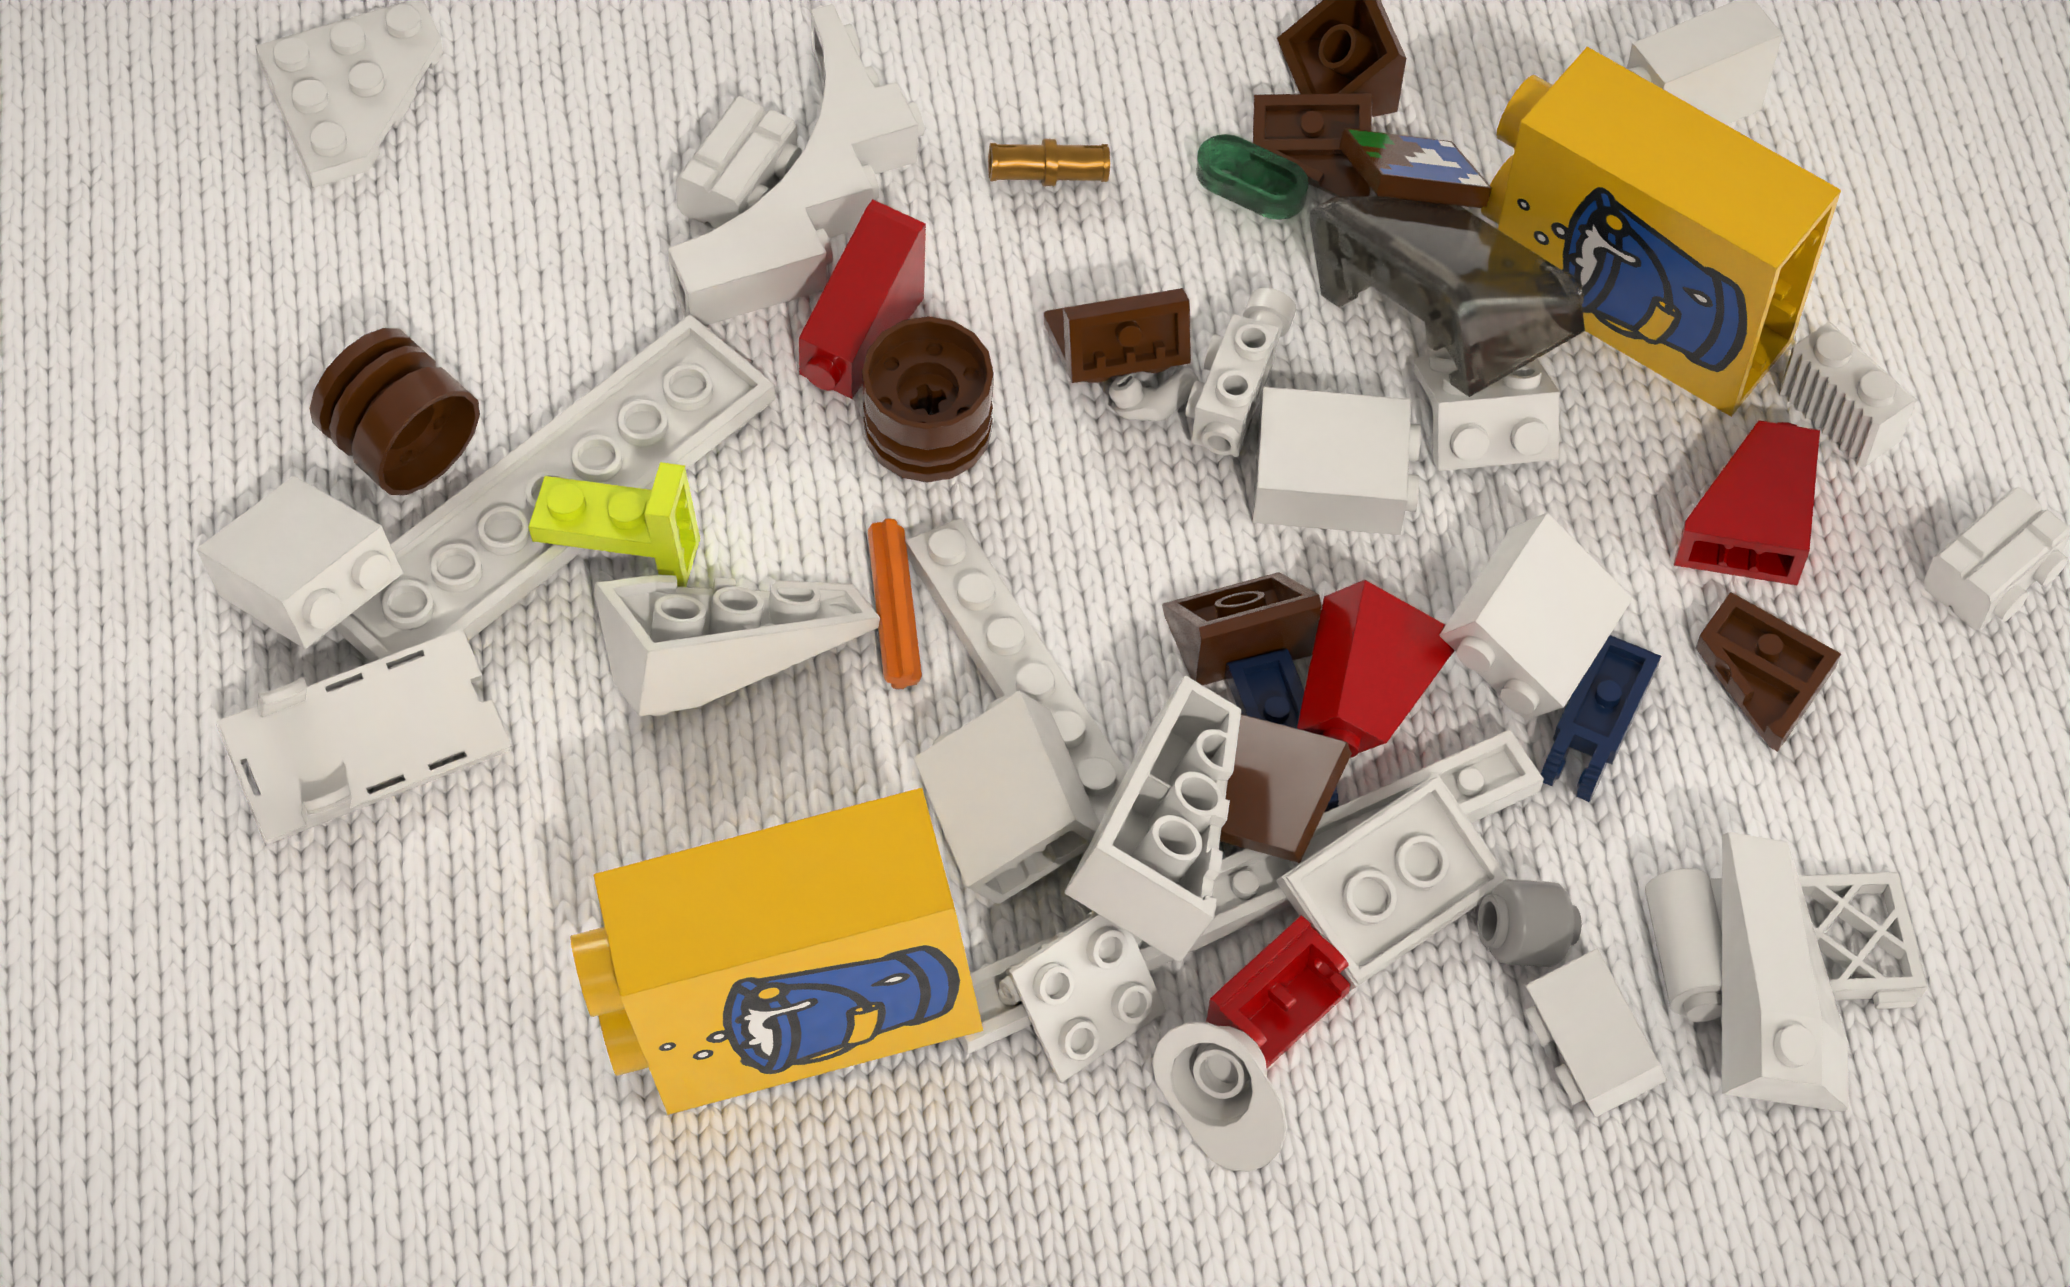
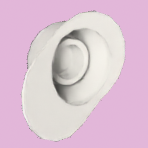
[1152,1022,1286,1172]

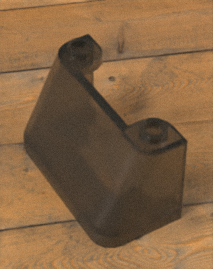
[1310,195,1585,397]

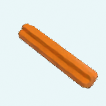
[867,518,922,690]

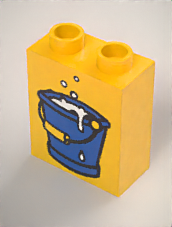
[1481,47,1841,417]
[570,788,983,1115]

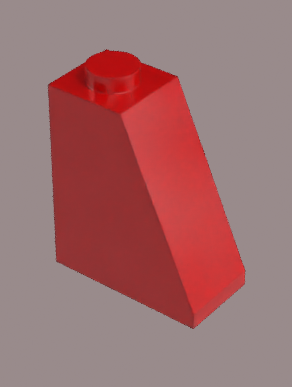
[799,199,926,399]
[1674,420,1820,586]
[1297,580,1455,758]

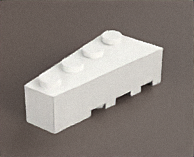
[1064,675,1242,963]

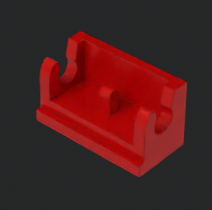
[1206,915,1351,1068]

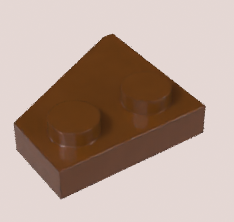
[1253,93,1373,209]
[1696,592,1841,752]

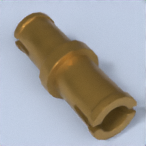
[988,139,1110,186]

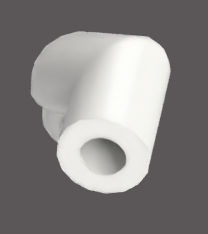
[1109,366,1199,421]

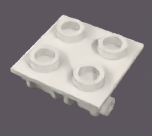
[999,911,1166,1083]

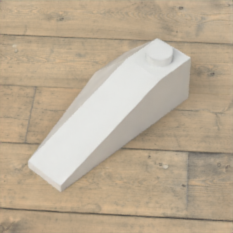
[594,575,880,716]
[1722,832,1849,1112]

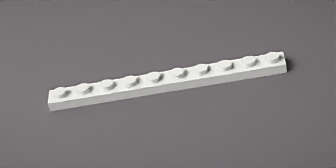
[958,729,1544,1055]

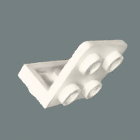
[1414,342,1560,471]

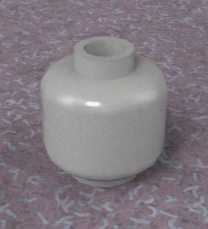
[1477,879,1582,967]

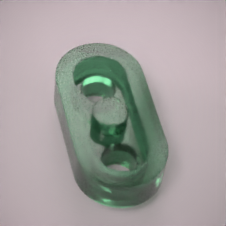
[1196,134,1309,220]

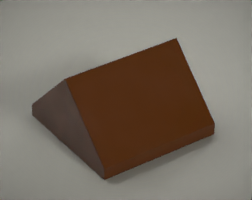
[1277,0,1407,117]
[1162,572,1322,686]

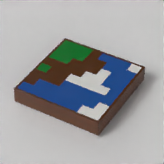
[1339,128,1492,208]

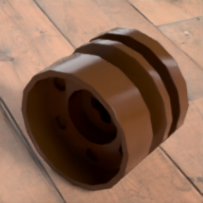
[862,316,994,483]
[309,328,480,495]

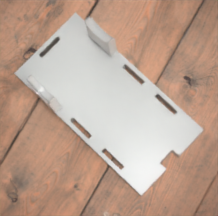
[216,628,512,846]

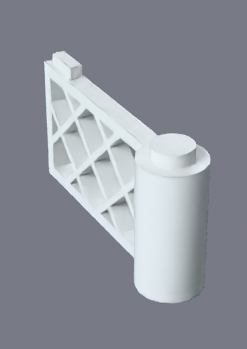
[1645,868,1928,1022]

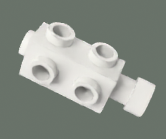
[1185,288,1296,457]

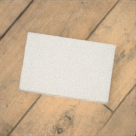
[1276,773,1509,991]

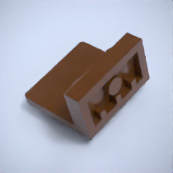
[1043,288,1191,383]

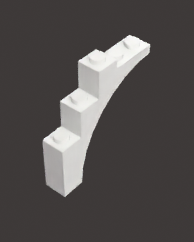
[668,4,925,326]

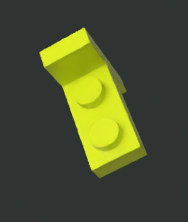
[528,462,700,587]

